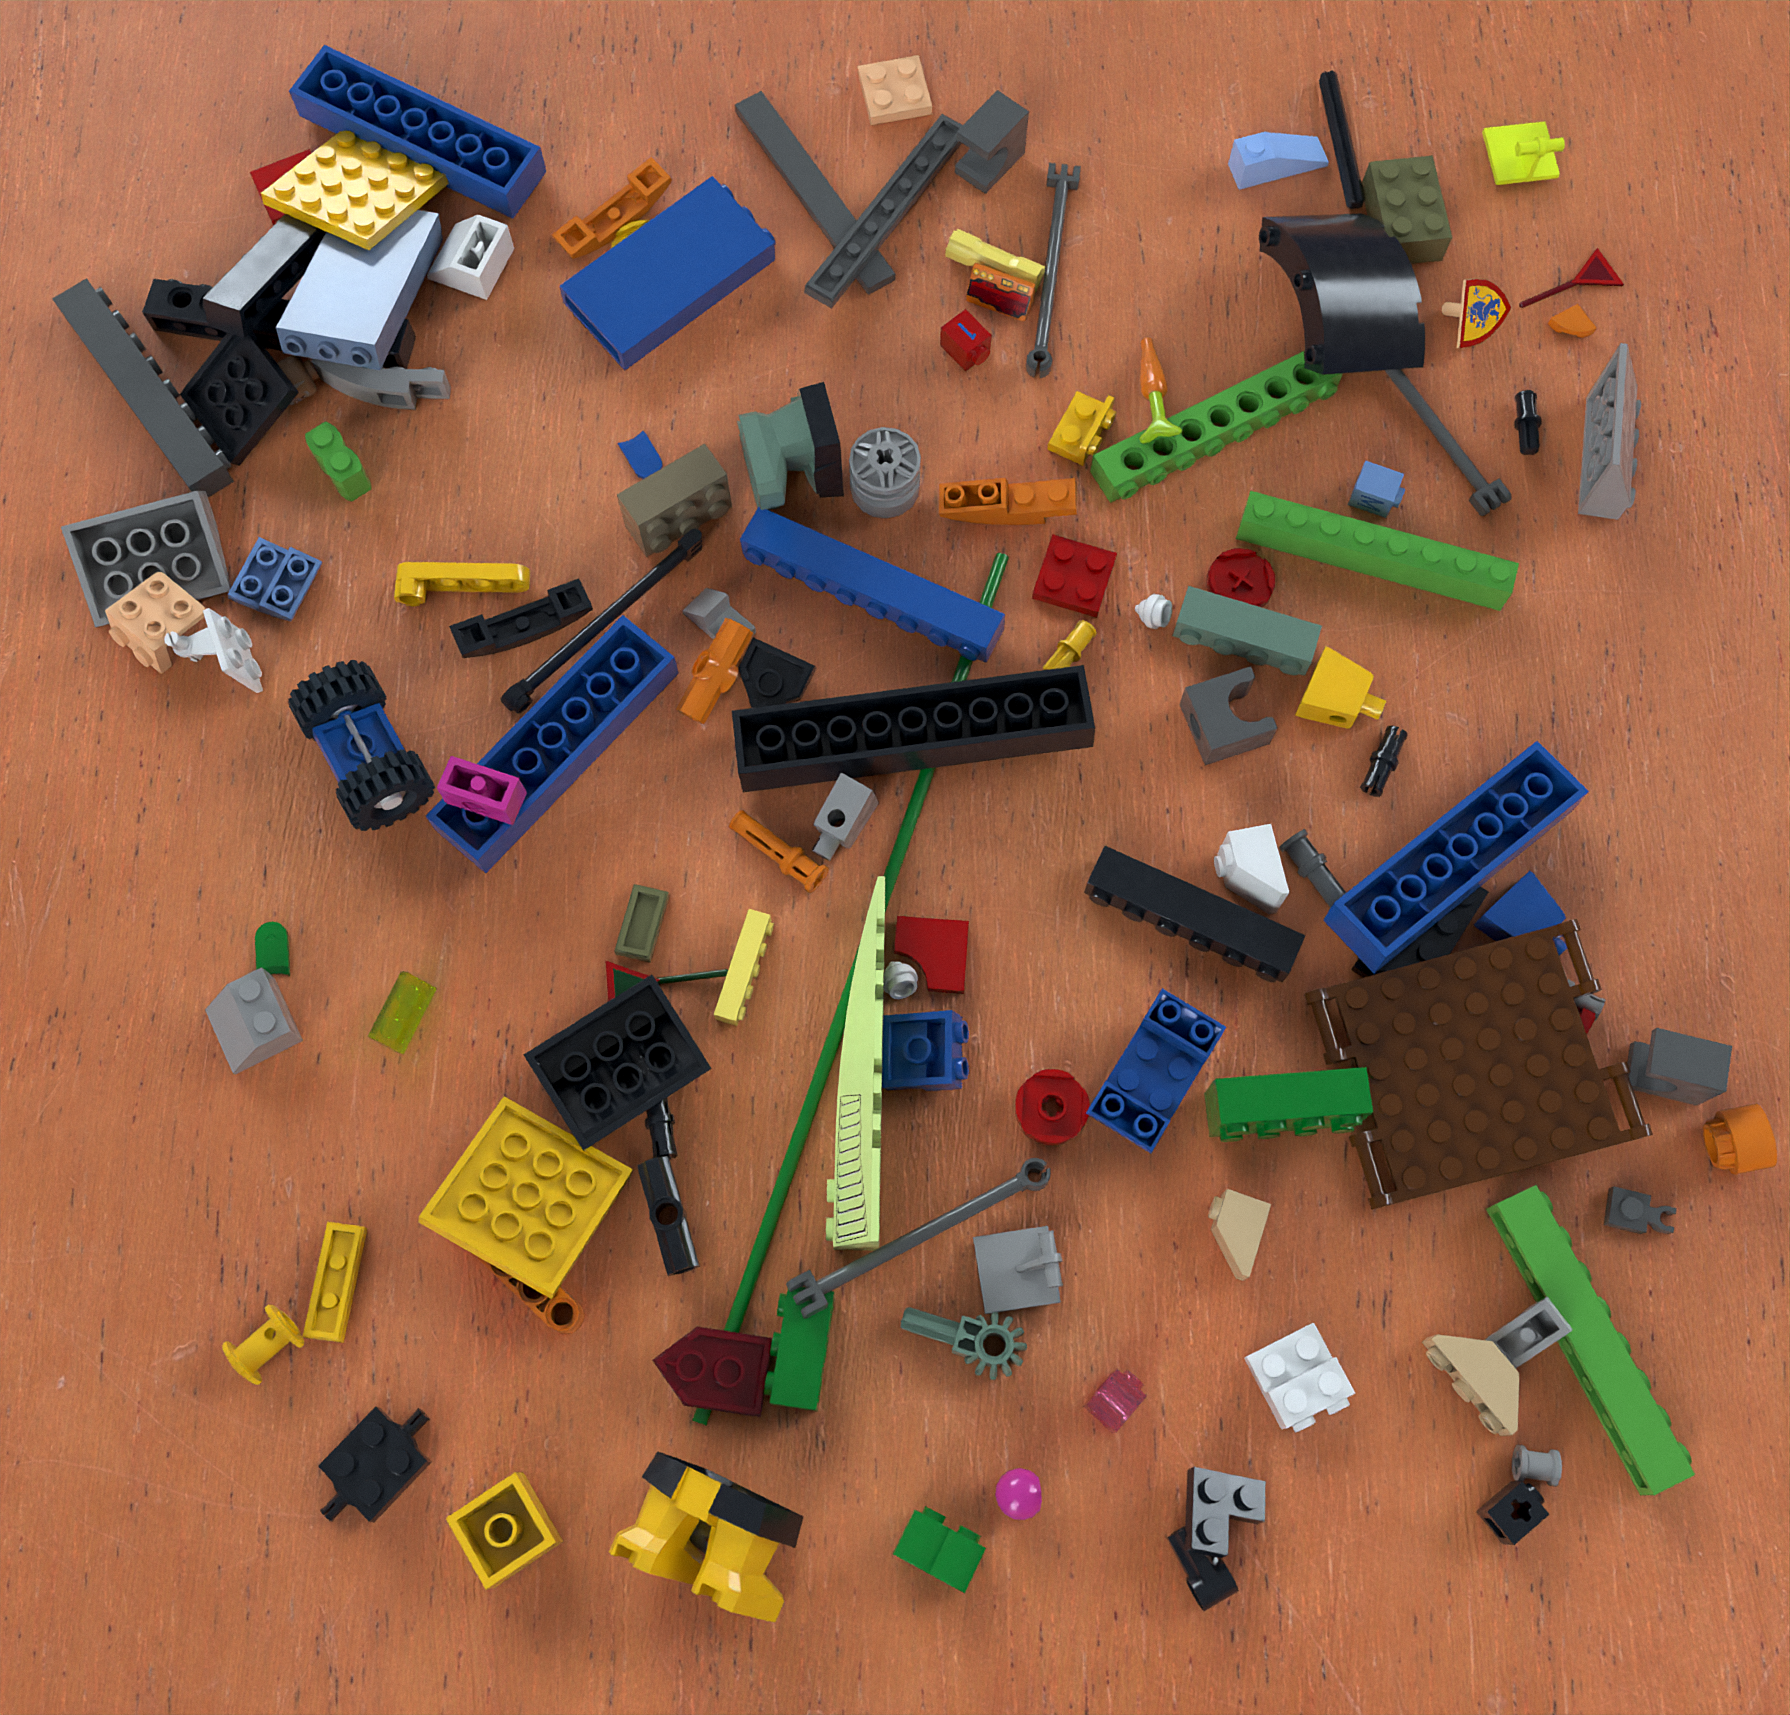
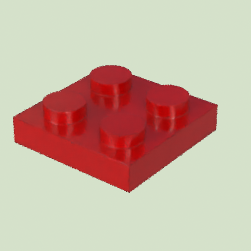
[1032,534,1117,618]

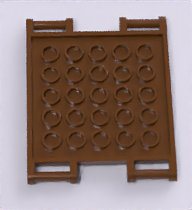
[1304,919,1653,1210]

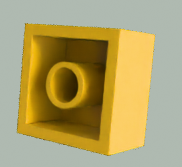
[446,1472,563,1590]

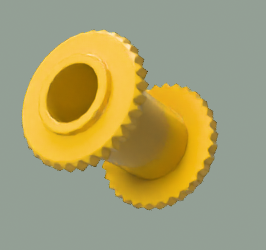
[222,1305,304,1385]

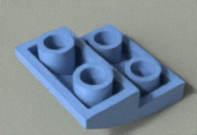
[228,537,322,621]

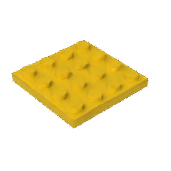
[261,131,449,250]
[418,1096,633,1299]

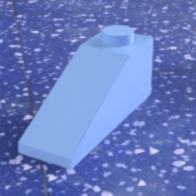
[1228,132,1329,190]

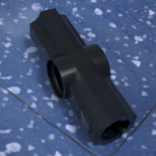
[637,1156,700,1276]

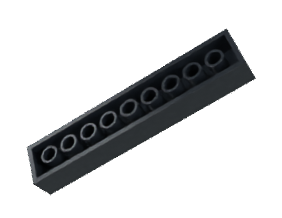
[732,665,1095,793]

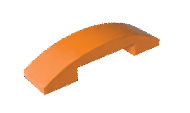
[551,157,672,259]

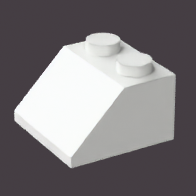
[1214,824,1289,914]

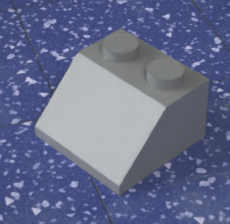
[205,967,303,1075]

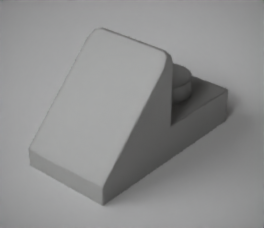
[683,588,756,640]
[1485,1297,1573,1368]

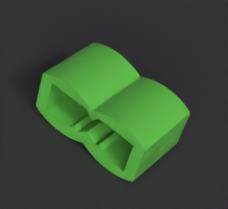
[305,421,371,502]

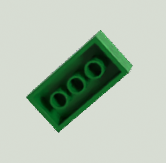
[1204,1067,1373,1142]

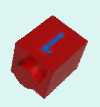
[940,309,992,372]

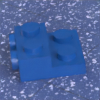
[882,1010,969,1091]

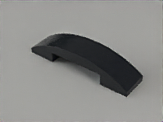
[449,578,593,658]

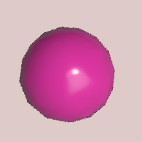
[995,1468,1042,1520]

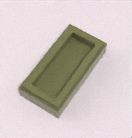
[614,884,670,963]

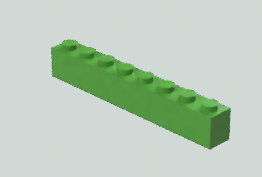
[1236,491,1519,611]
[1486,1185,1695,1495]

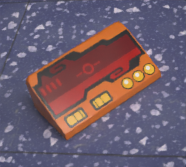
[966,263,1036,321]

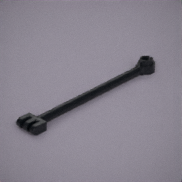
[500,529,702,714]

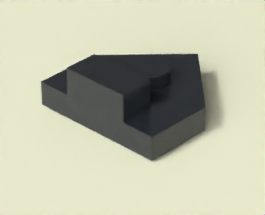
[738,637,817,708]

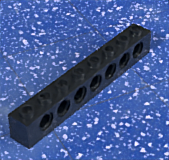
[142,279,416,369]

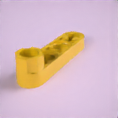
[394,562,530,606]

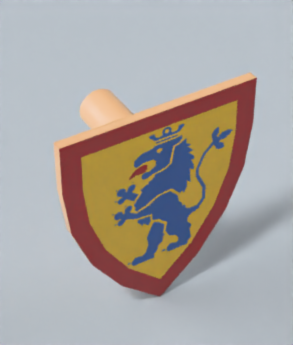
[1442,279,1511,348]

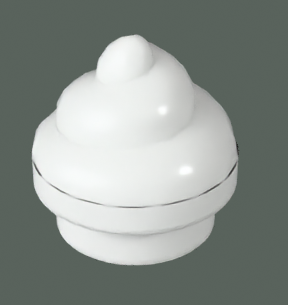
[1135,594,1172,629]
[883,961,918,999]

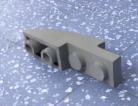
[312,358,451,410]

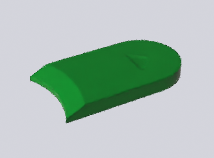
[255,922,290,976]

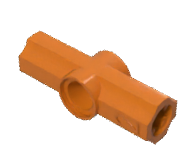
[676,618,753,725]

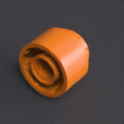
[1703,1104,1777,1175]

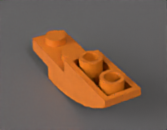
[939,477,1077,525]

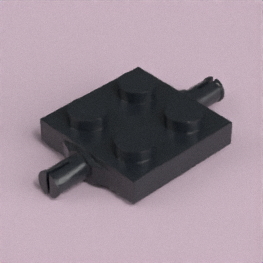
[318,1406,432,1523]

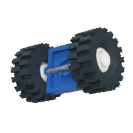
[288,660,435,831]

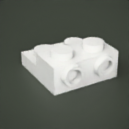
[1244,1323,1355,1433]

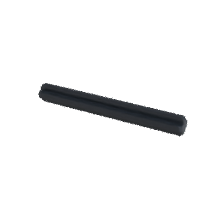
[1319,70,1365,209]

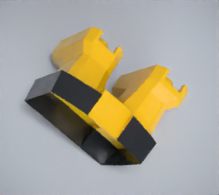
[609,1451,804,1623]

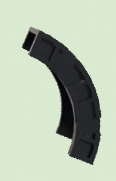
[1259,213,1425,375]

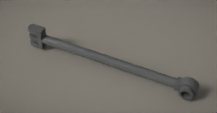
[1026,162,1081,378]
[1384,369,1512,516]
[786,1158,1051,1319]

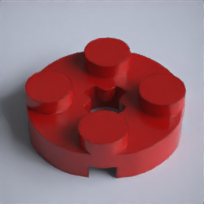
[1015,1069,1090,1145]

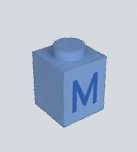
[1348,460,1405,518]

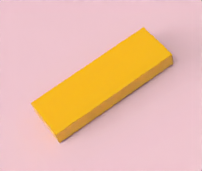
[302,1222,368,1343]

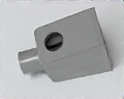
[812,773,879,861]

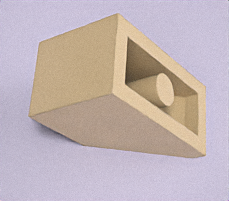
[1208,1189,1271,1281]

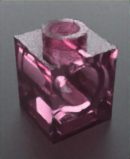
[1083,1369,1147,1433]

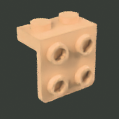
[105,572,205,674]

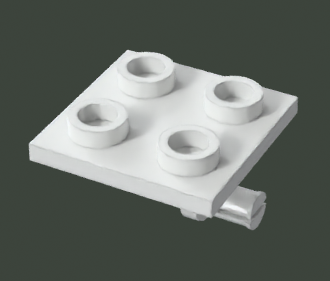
[164,608,263,693]

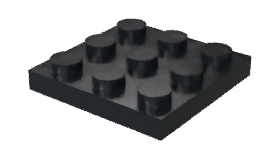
[180,331,299,466]

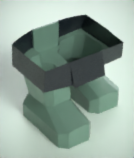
[737,382,844,510]

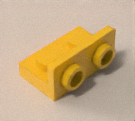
[1047,391,1117,466]

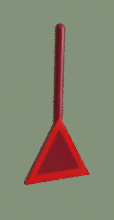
[1519,247,1624,308]

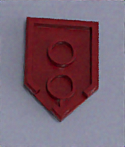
[652,1326,773,1417]

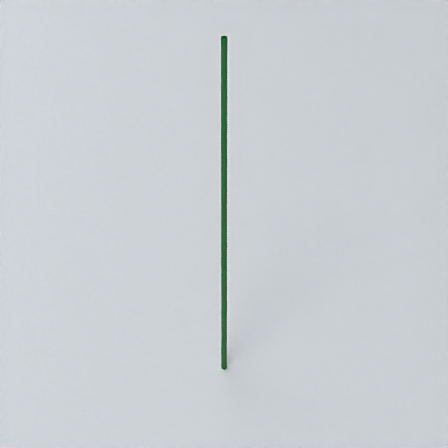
[692,553,1009,1426]

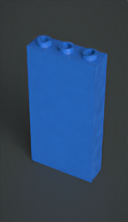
[560,176,776,371]

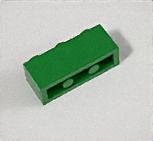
[764,1287,835,1412]

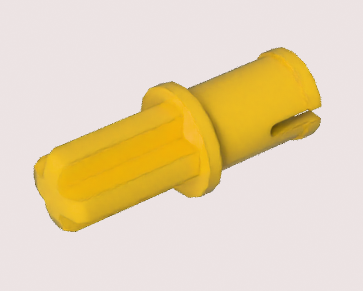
[1043,620,1097,670]

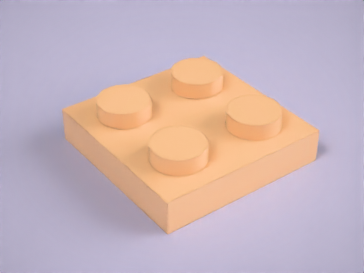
[858,55,932,125]

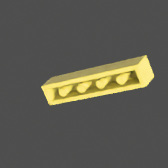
[714,909,774,1026]

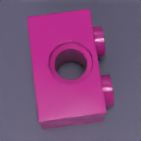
[437,756,527,825]

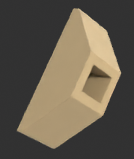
[1422,1334,1519,1436]

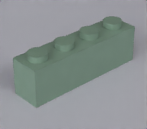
[1172,586,1322,676]

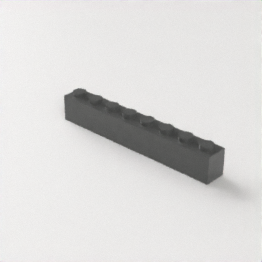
[52,278,234,498]

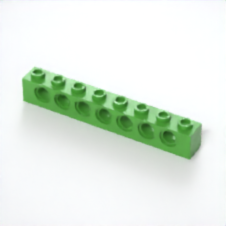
[1090,351,1343,503]

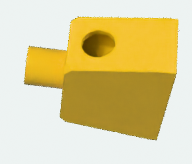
[1295,646,1386,728]

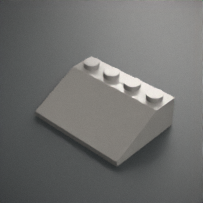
[1578,343,1641,520]
[61,490,231,627]

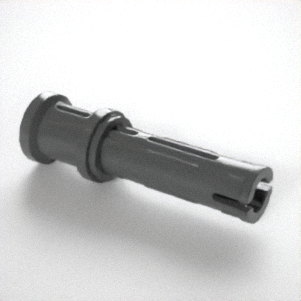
[1279,829,1346,908]

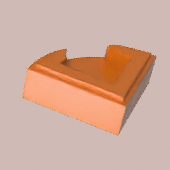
[1548,303,1597,338]

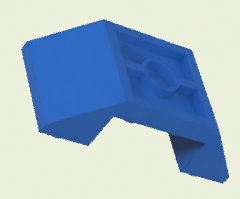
[1086,988,1226,1153]

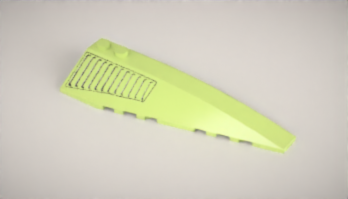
[826,876,885,1250]

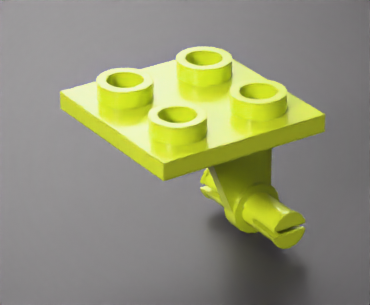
[1482,121,1565,185]

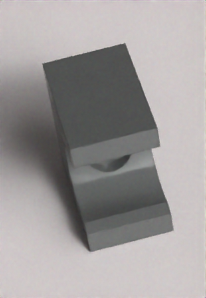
[955,90,1029,194]
[1179,666,1278,765]
[1628,1028,1732,1106]

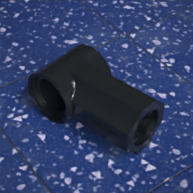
[1166,1526,1239,1611]

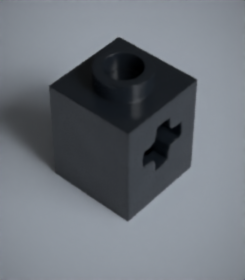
[1476,1481,1550,1545]

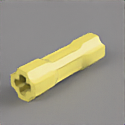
[945,229,1045,293]

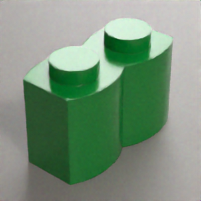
[892,1506,986,1593]

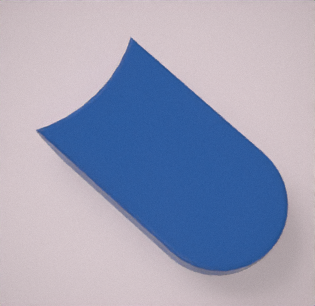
[617,430,663,479]

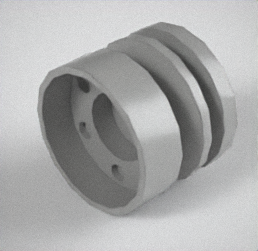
[849,427,921,518]

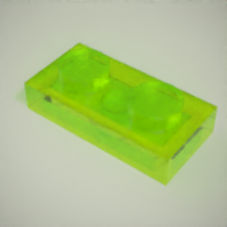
[367,971,437,1054]

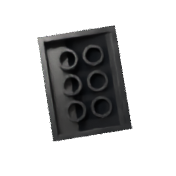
[524,975,712,1151]

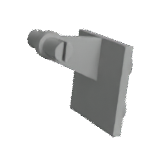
[973,1226,1063,1314]

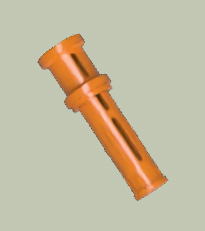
[729,810,829,893]

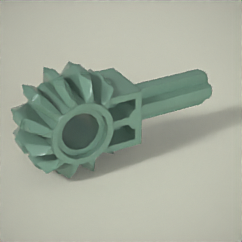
[901,1307,1027,1380]

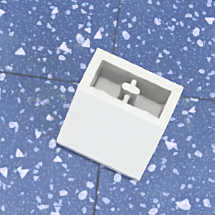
[427,215,514,300]

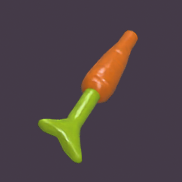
[1139,337,1182,444]

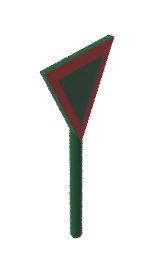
[605,960,728,1002]

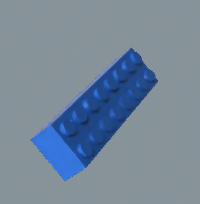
[289,45,547,219]
[426,615,679,874]
[1323,741,1589,973]

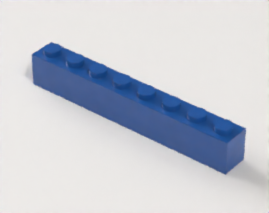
[740,506,1005,663]

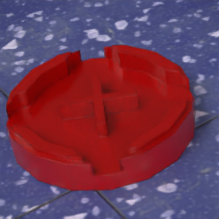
[1206,548,1275,608]

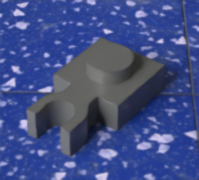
[1604,1186,1677,1234]

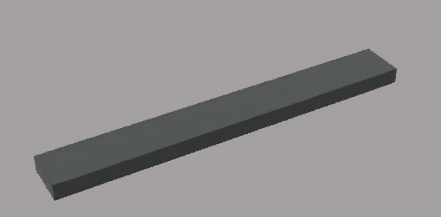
[735,91,895,295]
[804,114,963,309]

